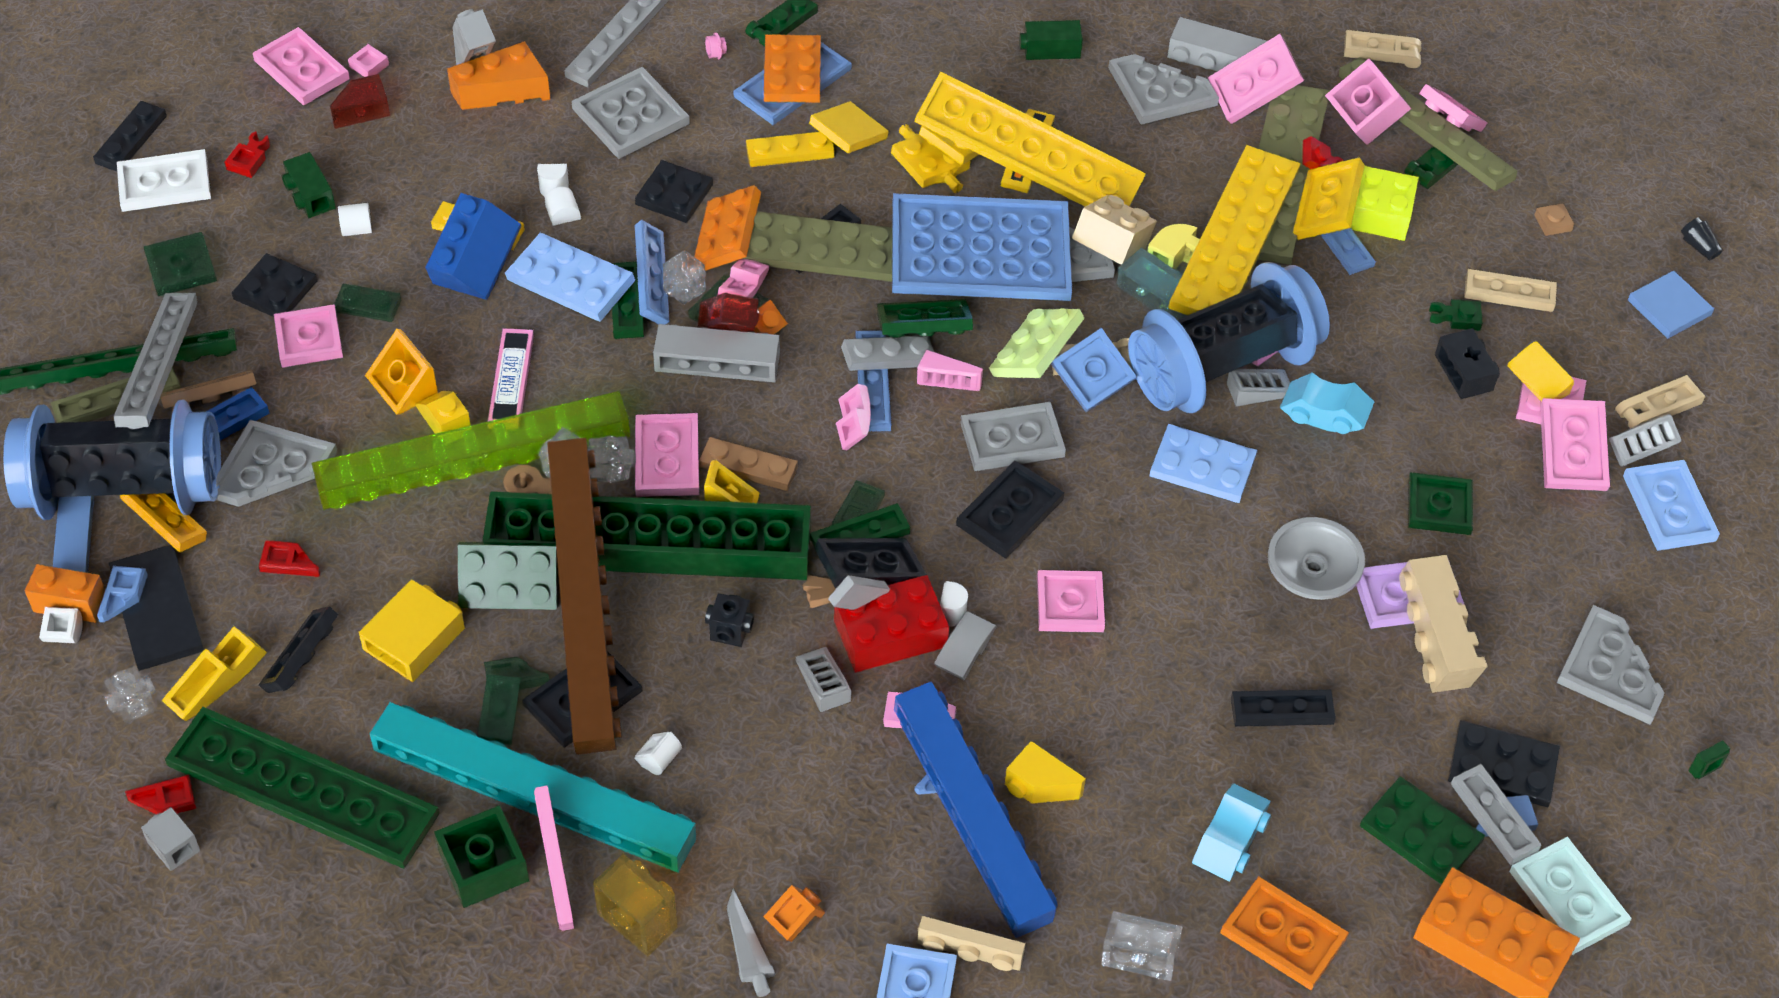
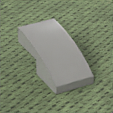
[934,611,997,680]

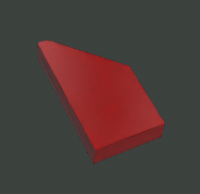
[258,540,320,577]
[125,775,196,814]

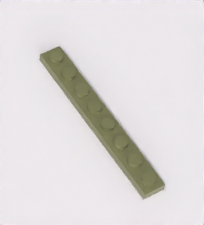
[1339,57,1517,191]

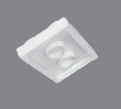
[117,149,211,212]

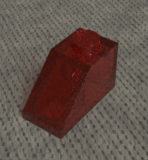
[330,74,390,129]
[697,292,760,332]

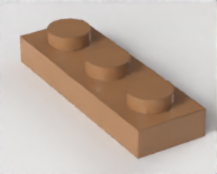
[160,369,256,412]
[699,437,798,491]

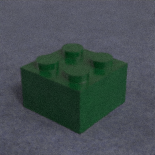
[434,805,529,908]

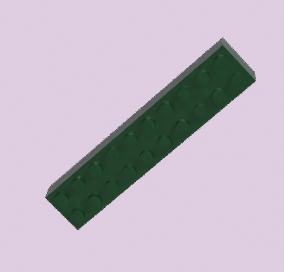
[482,491,811,580]

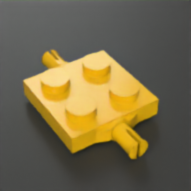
[891,124,971,193]

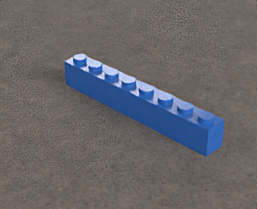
[894,681,1058,938]

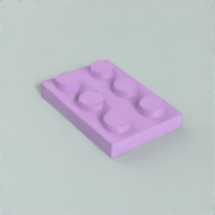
[1356,557,1464,629]

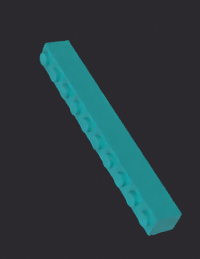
[370,702,696,873]

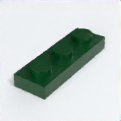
[612,262,644,339]
[810,503,910,563]

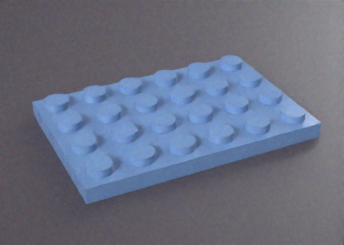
[892,193,1072,301]

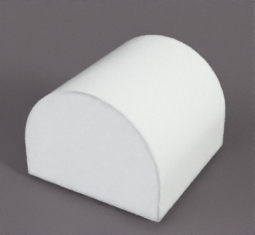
[537,164,569,197]
[545,187,581,226]
[338,203,372,236]
[940,581,968,626]
[39,607,83,643]
[635,732,682,775]

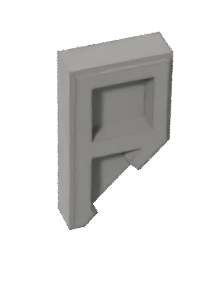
[828,575,890,610]

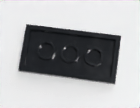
[109,545,204,671]

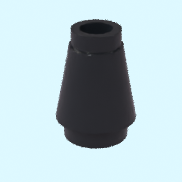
[1681,217,1723,261]

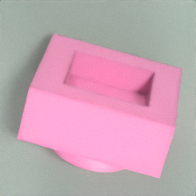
[348,44,389,80]

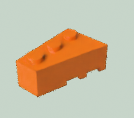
[447,41,551,110]

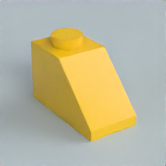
[415,391,472,448]
[1005,741,1086,803]

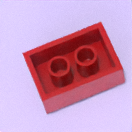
[834,575,949,673]

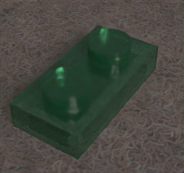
[334,283,401,322]
[478,674,521,745]

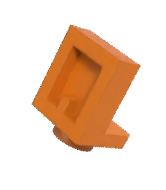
[763,885,825,942]

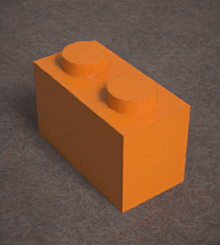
[24,564,105,623]

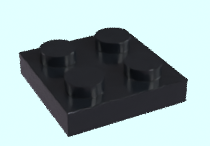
[635,160,713,223]
[232,253,317,317]

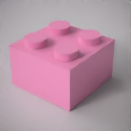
[1325,59,1411,145]

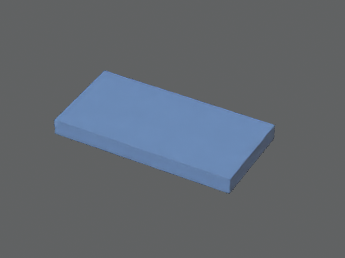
[734,42,852,125]

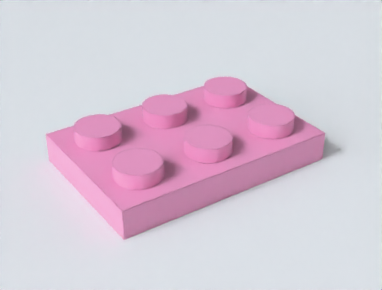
[253,27,350,105]
[1208,34,1304,124]
[1540,398,1610,491]
[635,413,699,497]

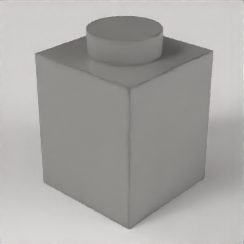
[141,807,200,871]

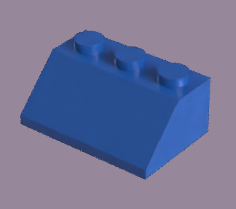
[425,193,521,300]

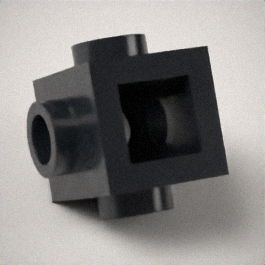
[705,593,755,647]

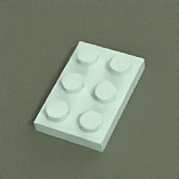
[1509,837,1632,955]

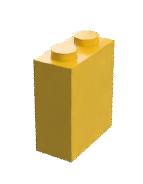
[359,579,465,682]

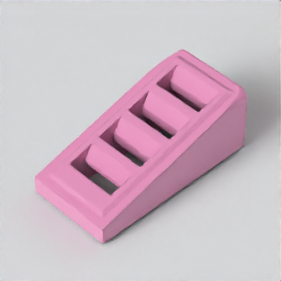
[917,350,983,391]

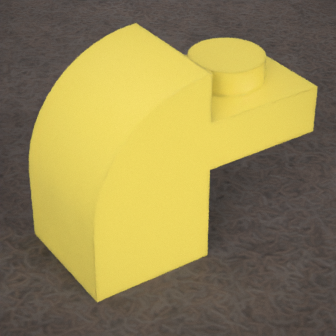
[1146,224,1200,275]

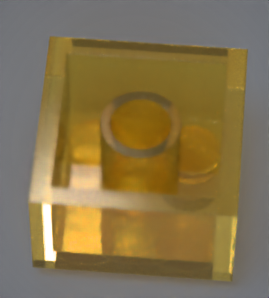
[593,853,677,956]

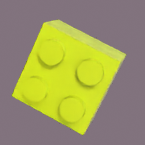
[1351,166,1419,241]

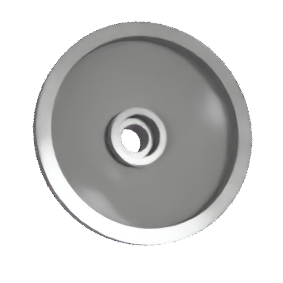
[1268,517,1365,600]

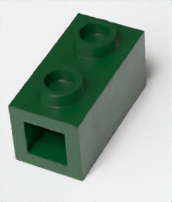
[1019,20,1083,60]
[281,152,336,219]

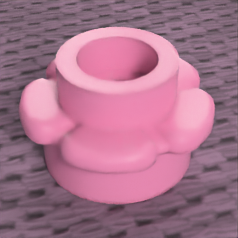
[705,33,727,60]

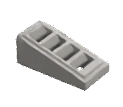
[1227,369,1290,407]
[1609,414,1681,466]
[796,647,851,712]

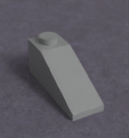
[453,9,496,65]

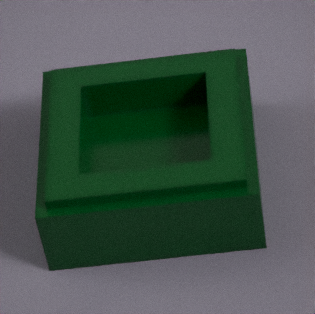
[1688,740,1730,780]

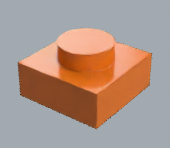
[745,299,788,335]

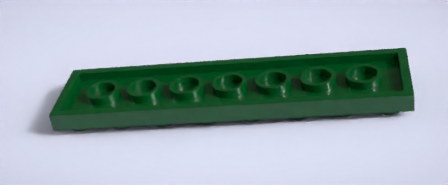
[165,707,440,869]

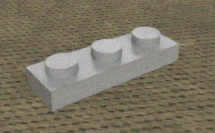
[841,336,934,371]
[1451,764,1541,866]

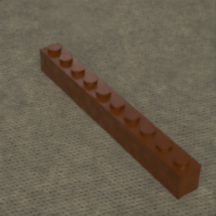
[547,438,622,755]

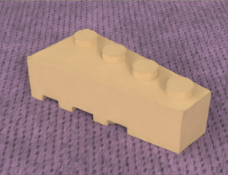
[1399,555,1488,693]

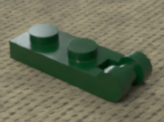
[745,0,818,47]
[1404,146,1458,189]

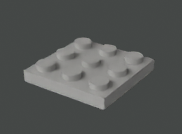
[572,67,690,159]

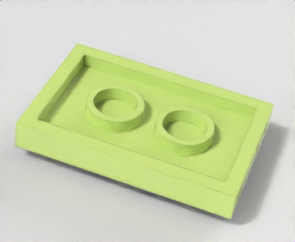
[989,308,1084,378]

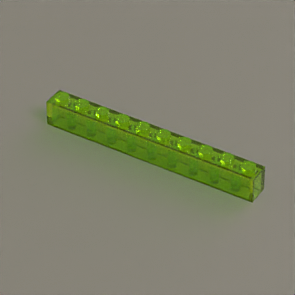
[312,391,630,510]

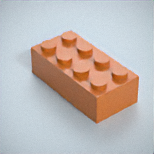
[1413,867,1580,998]

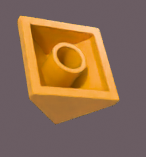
[365,329,438,415]

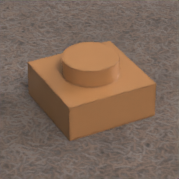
[1535,204,1574,236]

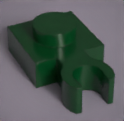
[1429,299,1483,331]

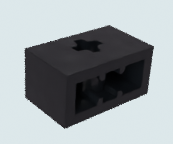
[1435,328,1500,399]

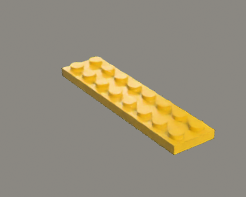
[914,71,1146,207]
[1168,145,1301,315]

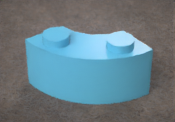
[1280,373,1374,434]
[1192,783,1271,881]

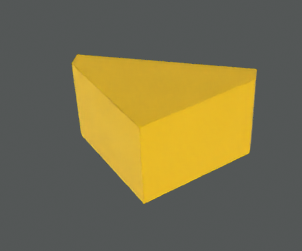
[704,460,760,503]

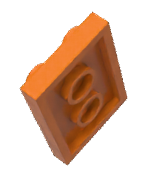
[764,35,821,103]
[692,185,761,272]
[1220,876,1349,990]

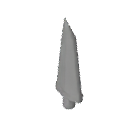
[727,889,775,997]

